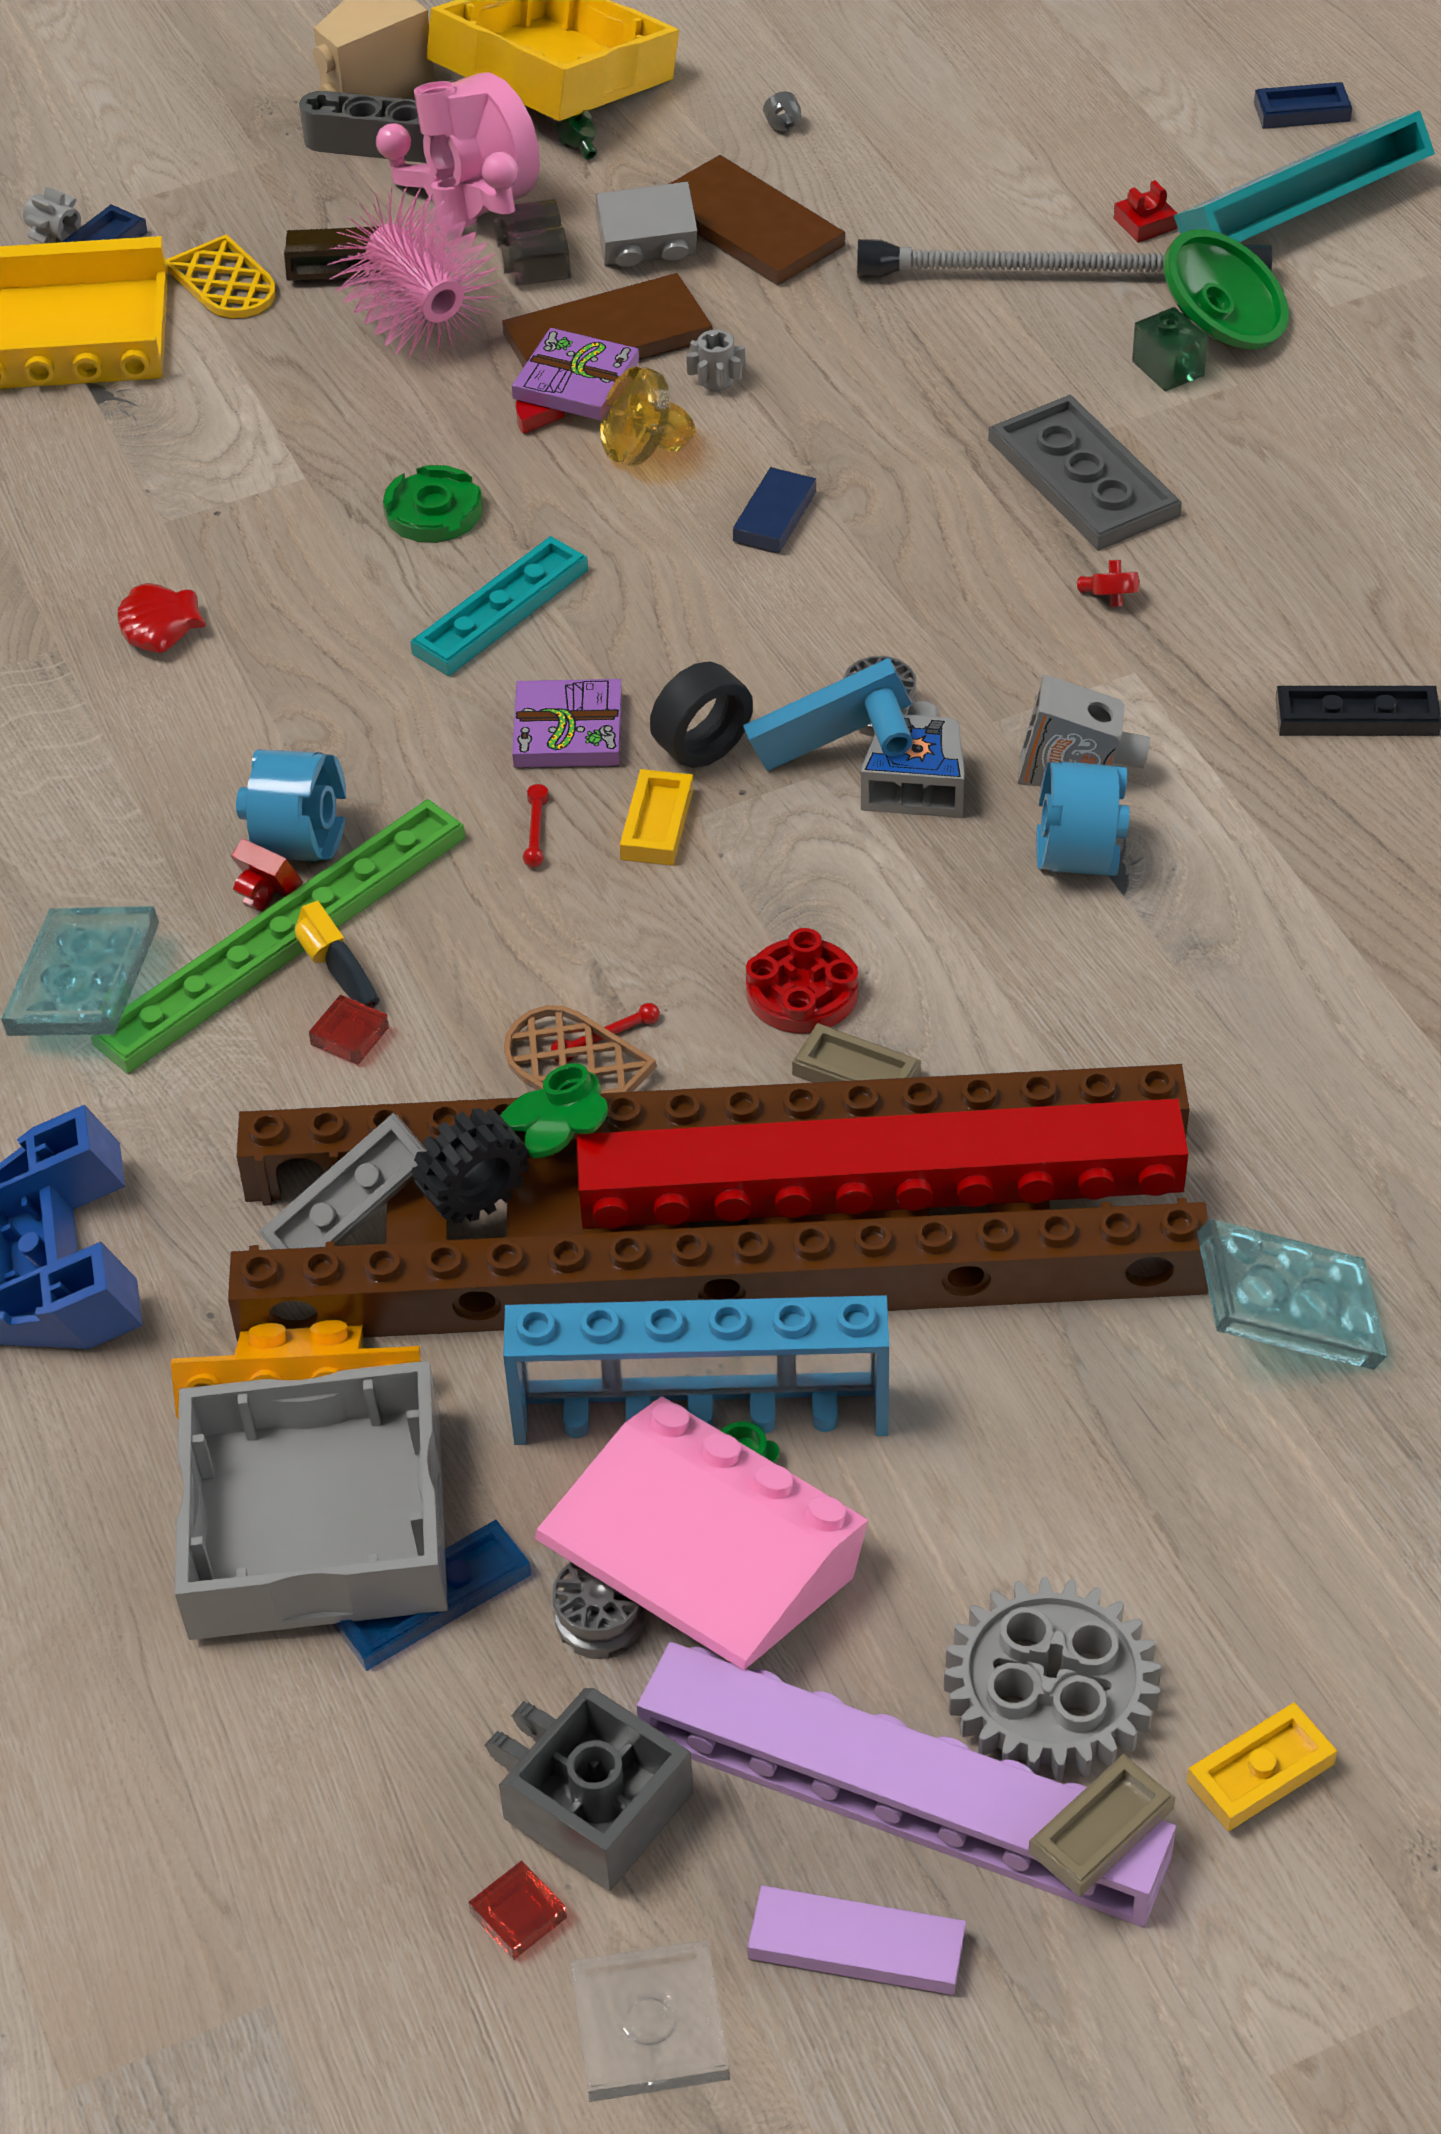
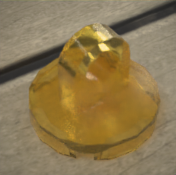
[600,366,696,466]

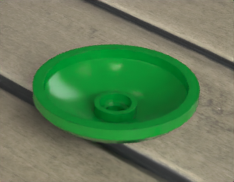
[1163,229,1289,349]

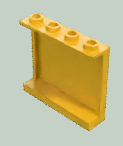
[0,236,168,389]

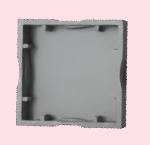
[175,1360,448,1640]

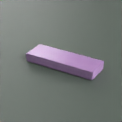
[747,1885,966,1995]

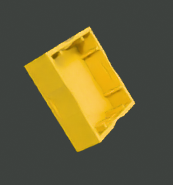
[426,0,679,121]

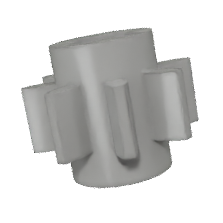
[23,187,81,244]
[686,330,746,391]

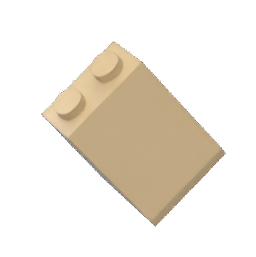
[313,0,435,99]

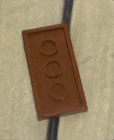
[669,155,845,285]
[502,273,713,368]

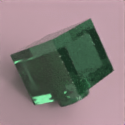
[1132,307,1208,392]

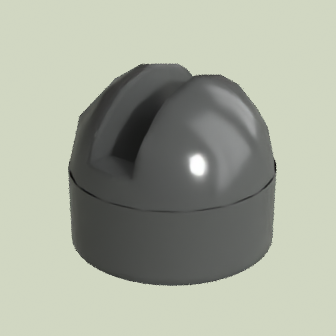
[763,91,802,132]

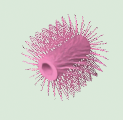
[327,183,502,361]

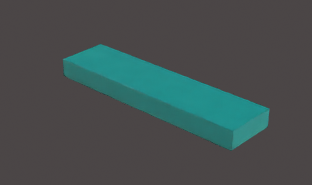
[410,536,588,677]

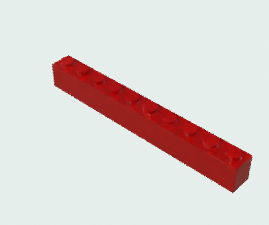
[577,1098,1189,1229]

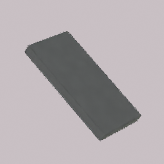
[988,394,1182,551]

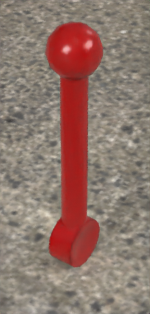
[522,784,549,868]
[551,1003,660,1062]

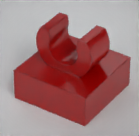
[1113,180,1177,243]
[231,838,304,912]

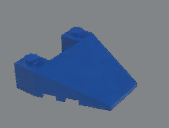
[0,1104,143,1349]

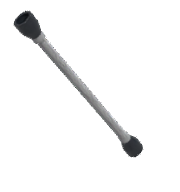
[857,239,1272,278]

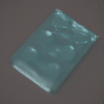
[1,906,159,1036]
[1197,1218,1388,1370]

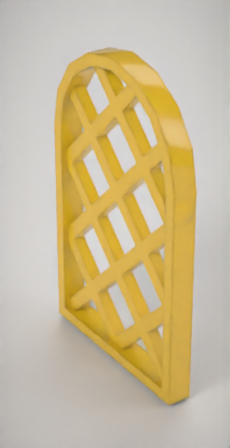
[166,234,276,318]

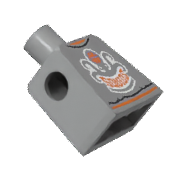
[1018,674,1150,786]

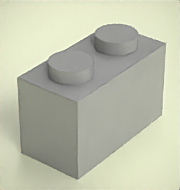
[596,182,697,267]

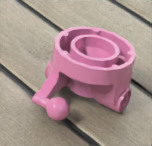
[376,72,540,230]

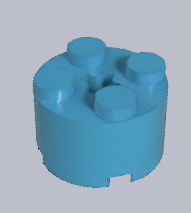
[236,749,346,861]
[1036,761,1129,877]

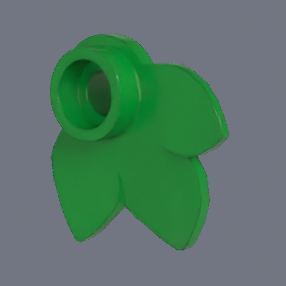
[500,1063,608,1159]

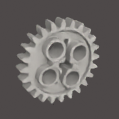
[944,1577,1161,1781]

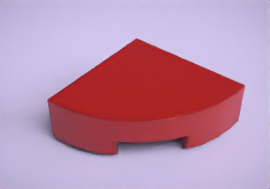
[516,400,565,434]

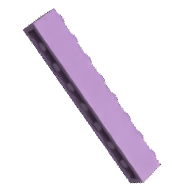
[637,1641,1176,1928]

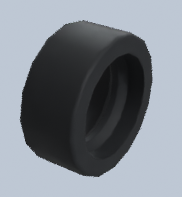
[650,661,753,768]

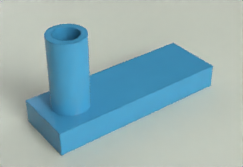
[743,657,913,772]

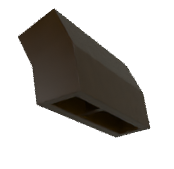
[284,226,383,281]

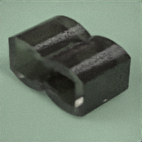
[493,199,571,286]

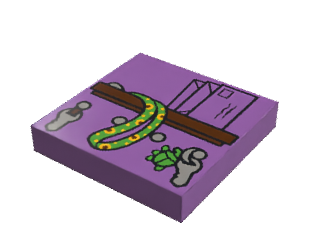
[512,328,639,420]
[512,679,622,767]

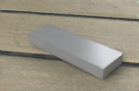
[258,1113,427,1249]

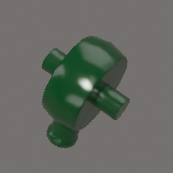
[555,110,597,160]

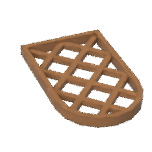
[504,1005,657,1093]

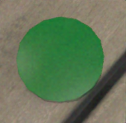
[383,465,483,543]

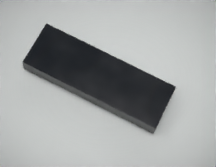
[1275,686,1441,736]

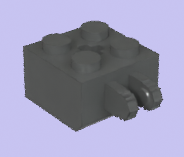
[484,1688,694,1891]

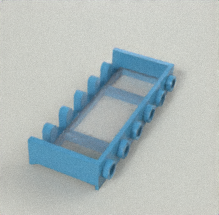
[503,1295,889,1445]

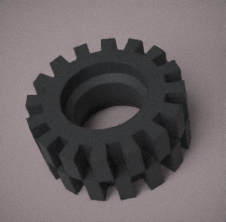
[412,1108,530,1223]

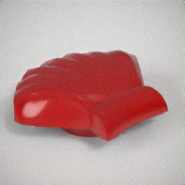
[118,583,206,653]

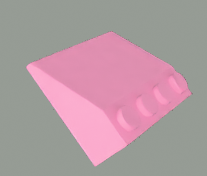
[535,1396,869,1671]

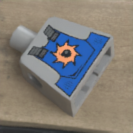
[861,701,965,818]

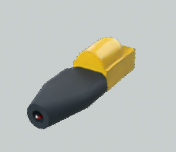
[295,900,380,1012]

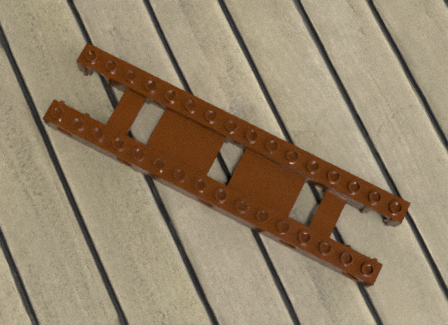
[228,1064,1213,1342]

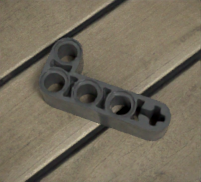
[299,78,463,163]

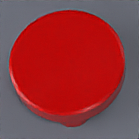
[746,928,859,1033]

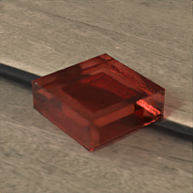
[309,995,389,1065]
[468,1860,567,1960]

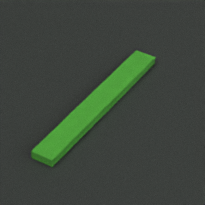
[89,799,465,1074]

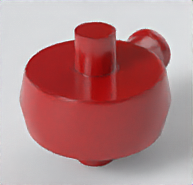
[1077,560,1140,607]

